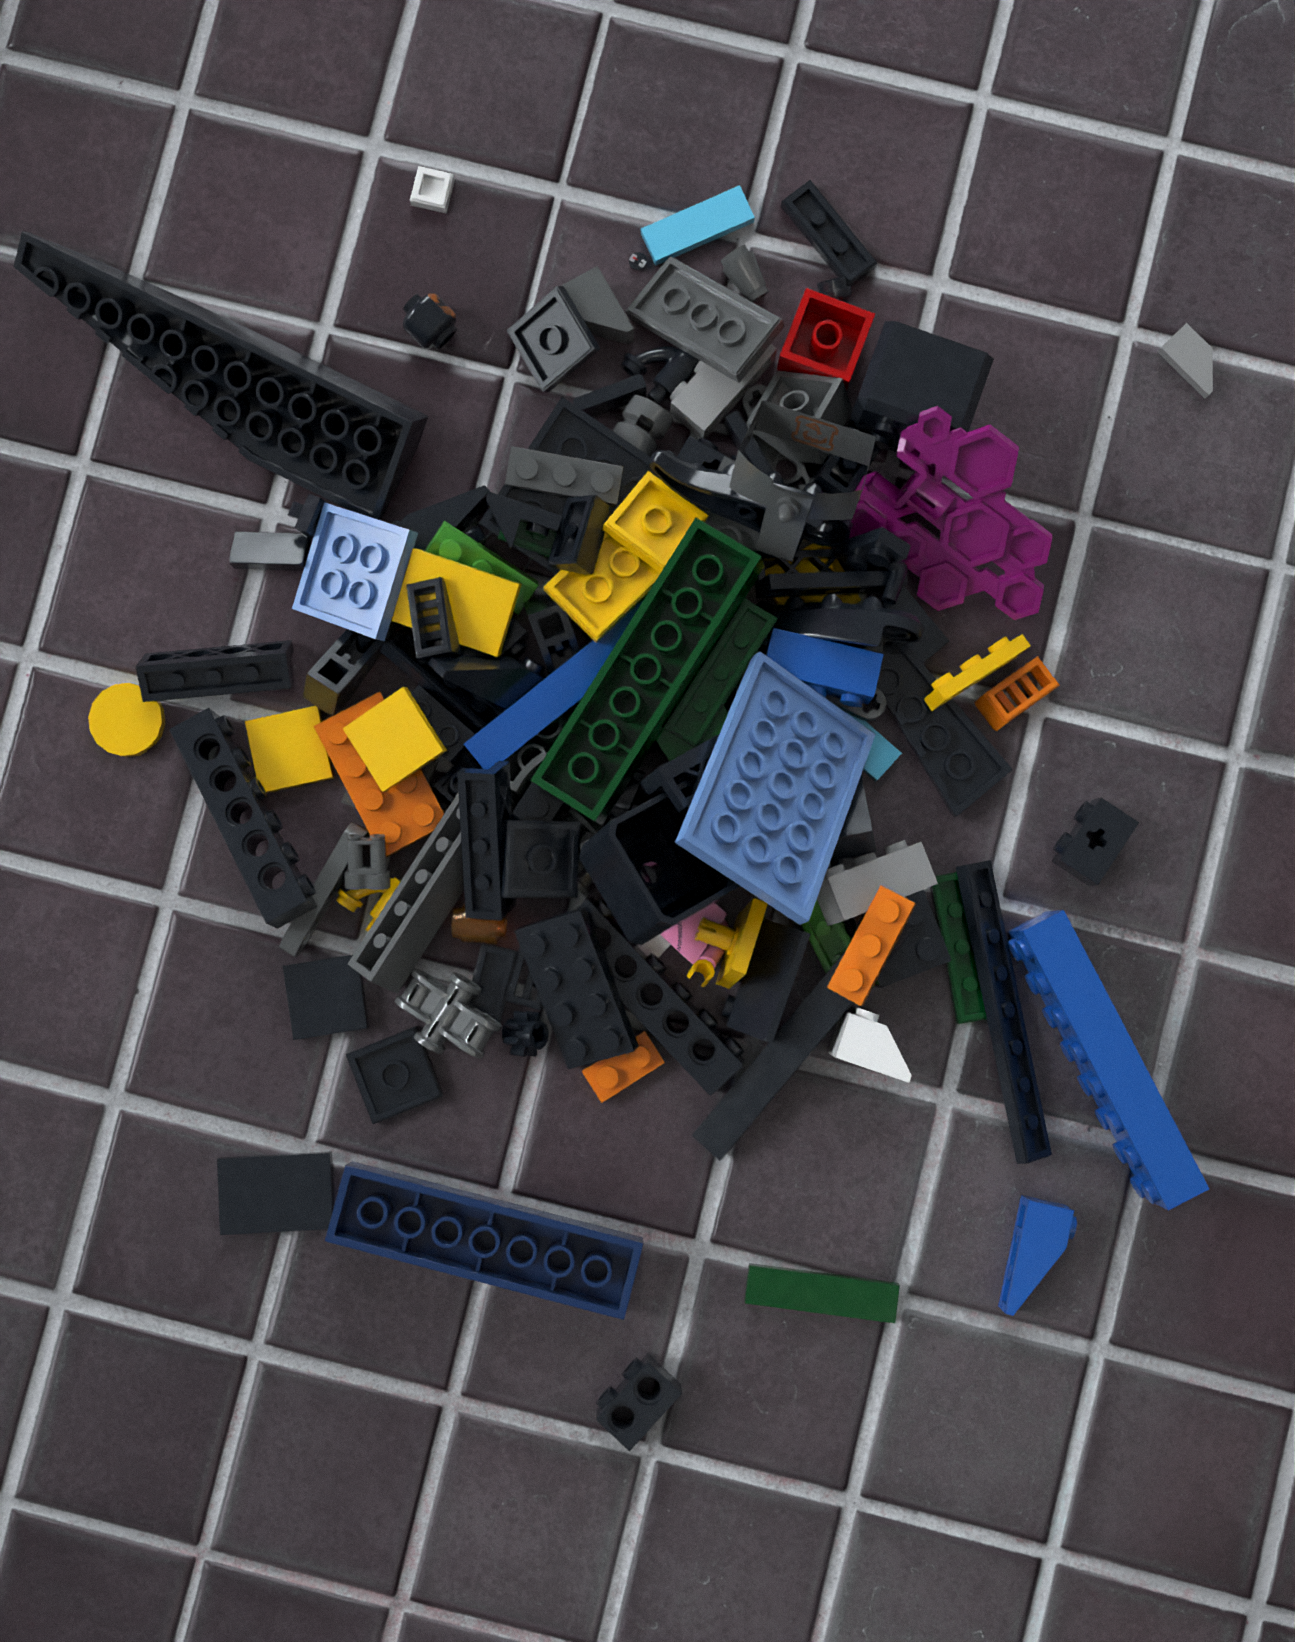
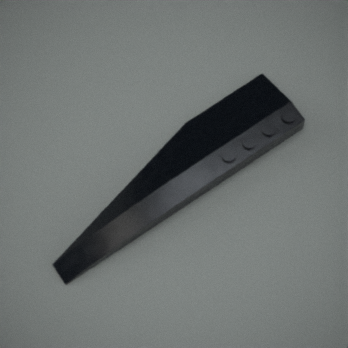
[13,231,429,520]

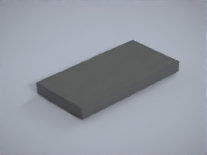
[625,256,785,383]

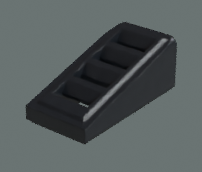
[406,577,461,663]

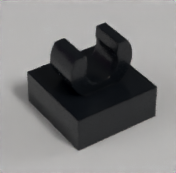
[288,494,329,540]

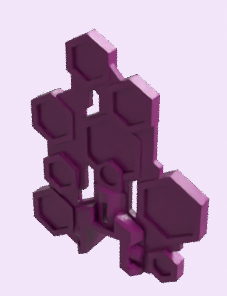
[849,406,1052,620]

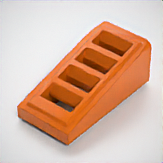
[975,656,1060,731]

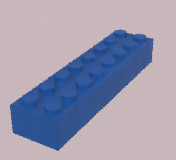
[1007,910,1209,1211]

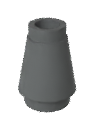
[720,245,769,303]

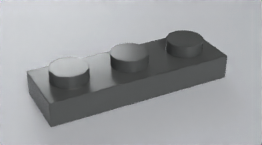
[505,446,623,506]

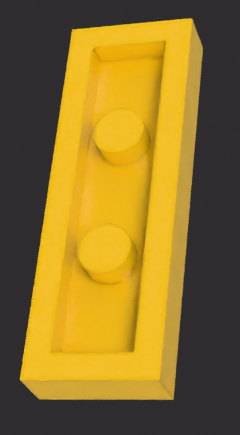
[924,634,1031,711]

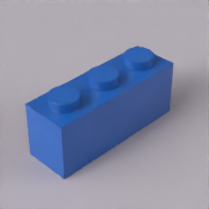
[765,628,884,707]

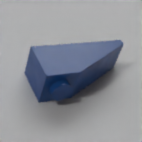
[998,1195,1077,1316]

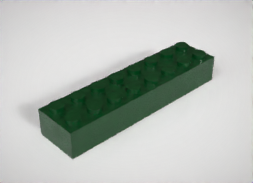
[530,517,765,825]

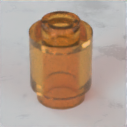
[452,905,507,944]

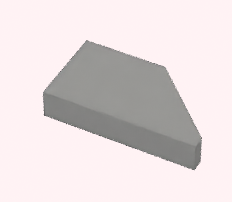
[1158,323,1213,399]

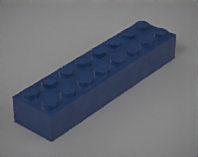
[325,1161,643,1320]

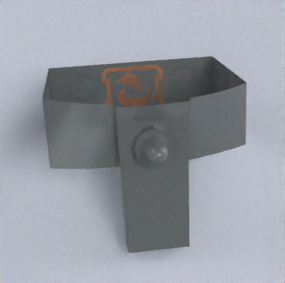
[729,400,876,561]

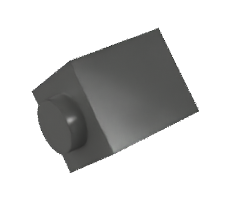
[561,266,634,345]

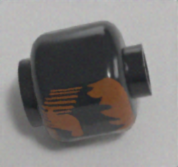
[403,293,457,350]

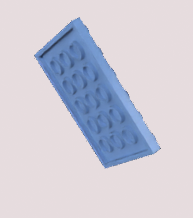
[675,652,876,925]

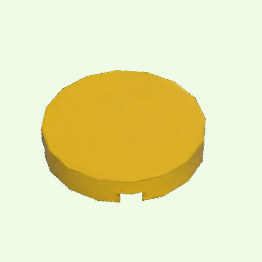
[88,683,166,757]

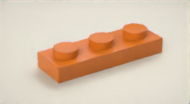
[827,885,917,1006]

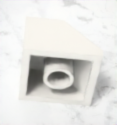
[828,1006,912,1083]

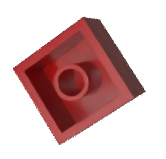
[777,288,875,391]

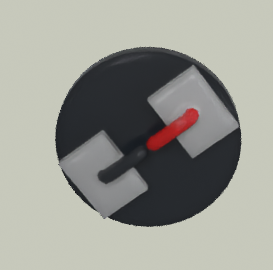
[629,252,647,270]

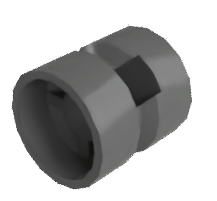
[612,395,673,457]

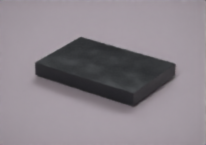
[217,1151,334,1235]

